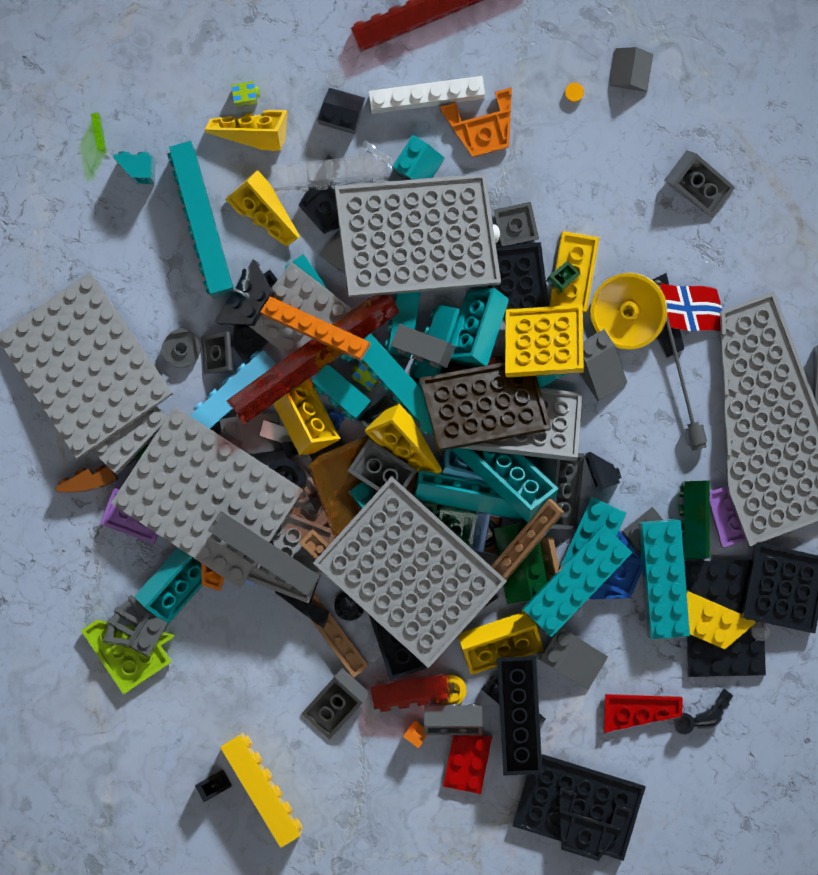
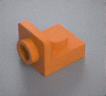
[403,721,428,748]

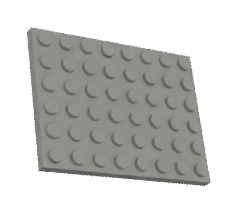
[334,174,501,298]
[0,272,174,460]
[111,406,304,588]
[313,476,507,668]

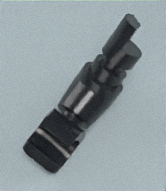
[675,689,733,735]

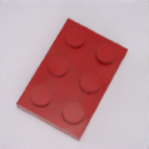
[443,735,492,794]

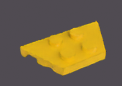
[687,591,756,649]

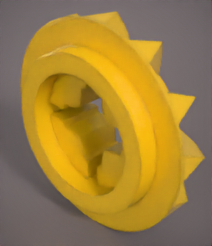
[436,675,467,705]

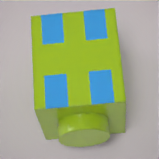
[231,81,260,107]
[351,362,380,392]

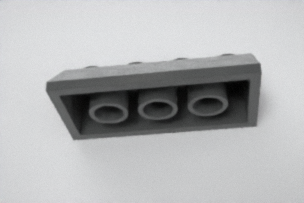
[540,453,584,530]

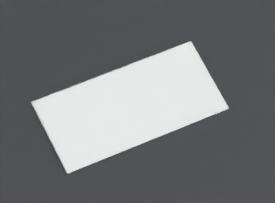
[260,420,292,443]

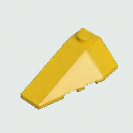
[205,110,288,151]
[225,170,300,247]
[365,404,442,473]

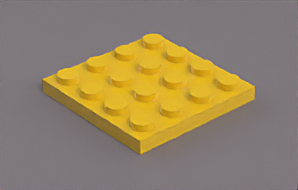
[505,304,584,377]

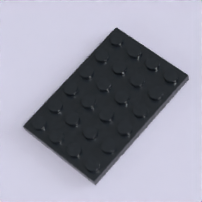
[684,560,766,677]
[512,754,646,861]

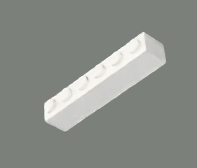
[369,76,485,114]

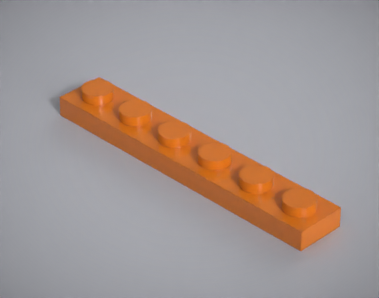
[261,296,370,361]

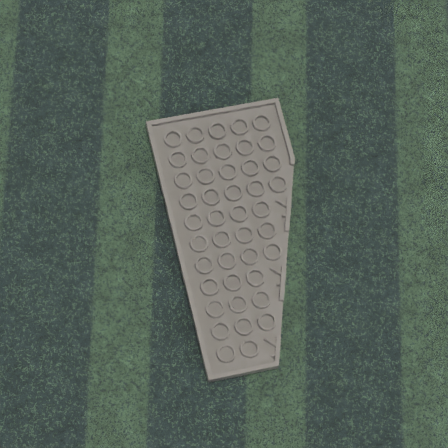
[720,292,818,547]

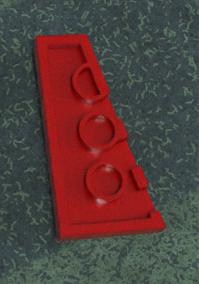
[604,694,683,733]

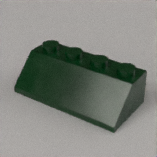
[679,480,710,559]
[493,522,547,604]

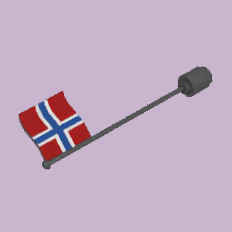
[655,280,722,451]

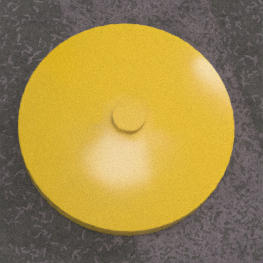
[590,272,668,350]

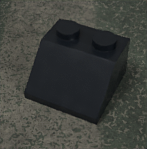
[318,88,366,134]

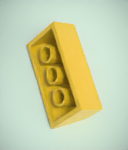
[267,375,340,455]
[458,612,544,675]

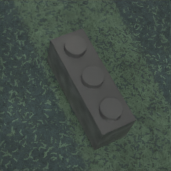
[391,324,455,369]
[424,704,483,735]

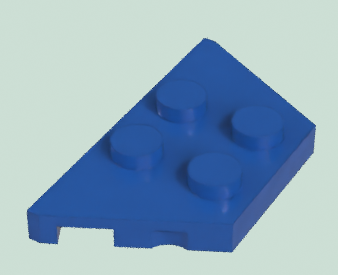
[589,531,642,600]

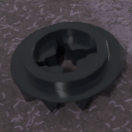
[334,591,364,621]

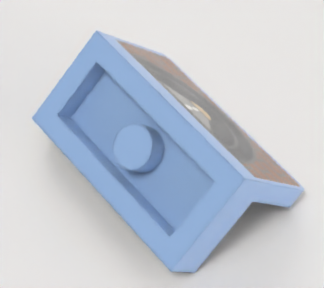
[467,512,503,555]

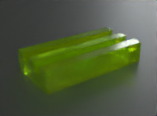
[91,112,107,154]

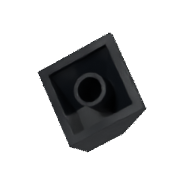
[584,452,622,491]

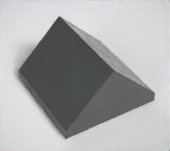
[610,47,653,92]
[202,332,234,374]

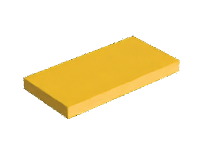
[549,231,600,313]

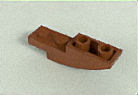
[55,462,131,493]

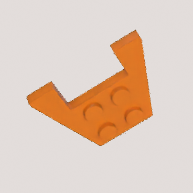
[440,88,512,158]

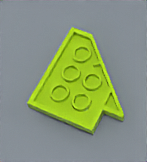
[81,620,175,695]

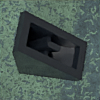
[195,770,232,802]

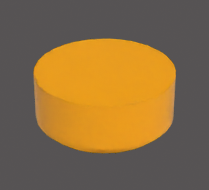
[565,82,584,103]

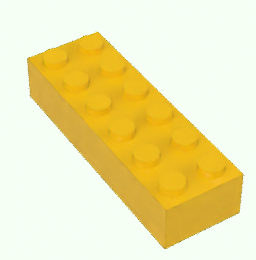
[220,733,303,848]

